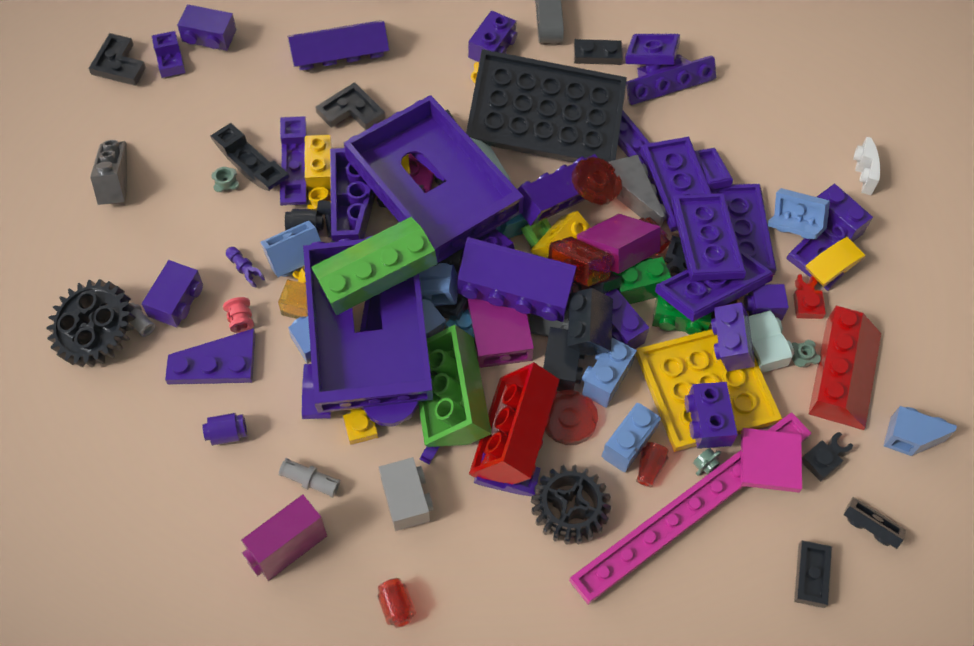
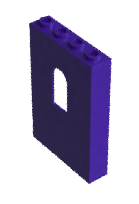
[344,95,524,263]
[303,236,433,413]

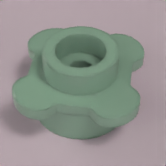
[211,167,239,193]
[791,340,821,368]
[693,448,721,476]

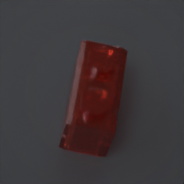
[548,236,612,286]

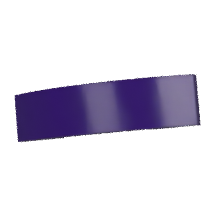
[280,116,308,206]

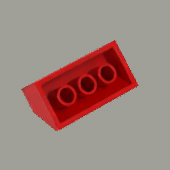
[808,305,882,430]
[469,362,560,485]

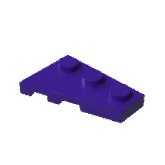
[165,328,256,385]

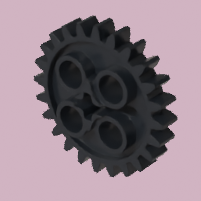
[46,279,136,367]

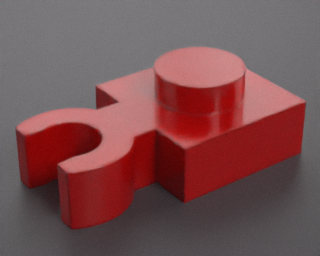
[793,274,826,319]

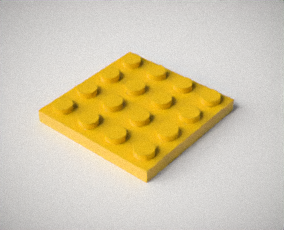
[635,329,782,452]

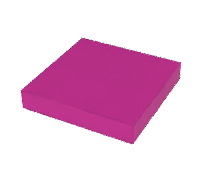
[740,428,802,493]

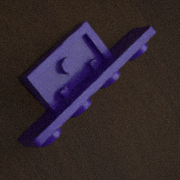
[626,54,716,105]

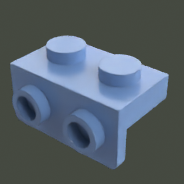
[768,188,830,239]

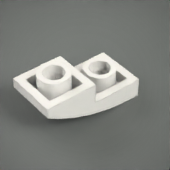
[853,137,880,195]

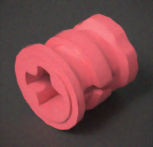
[223,297,254,333]

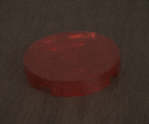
[572,157,622,205]
[545,390,598,445]

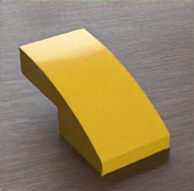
[805,237,866,287]

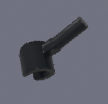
[317,200,332,237]

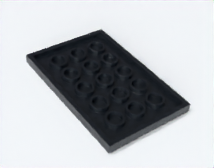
[466,49,627,169]

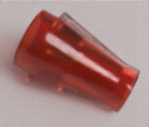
[636,442,669,487]

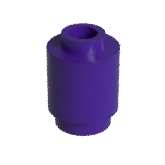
[202,412,247,446]

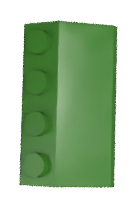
[311,217,438,315]
[418,325,492,447]

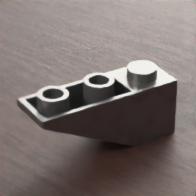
[90,140,127,205]
[607,155,666,230]

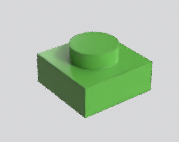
[520,219,551,248]

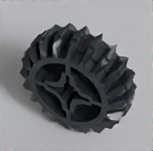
[531,464,611,545]

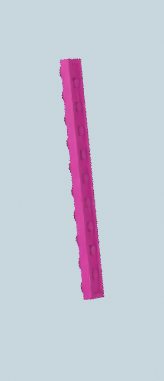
[569,412,812,605]

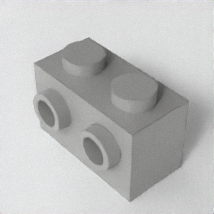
[379,457,434,531]

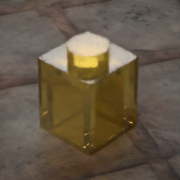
[278,279,308,319]

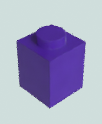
[744,284,789,321]

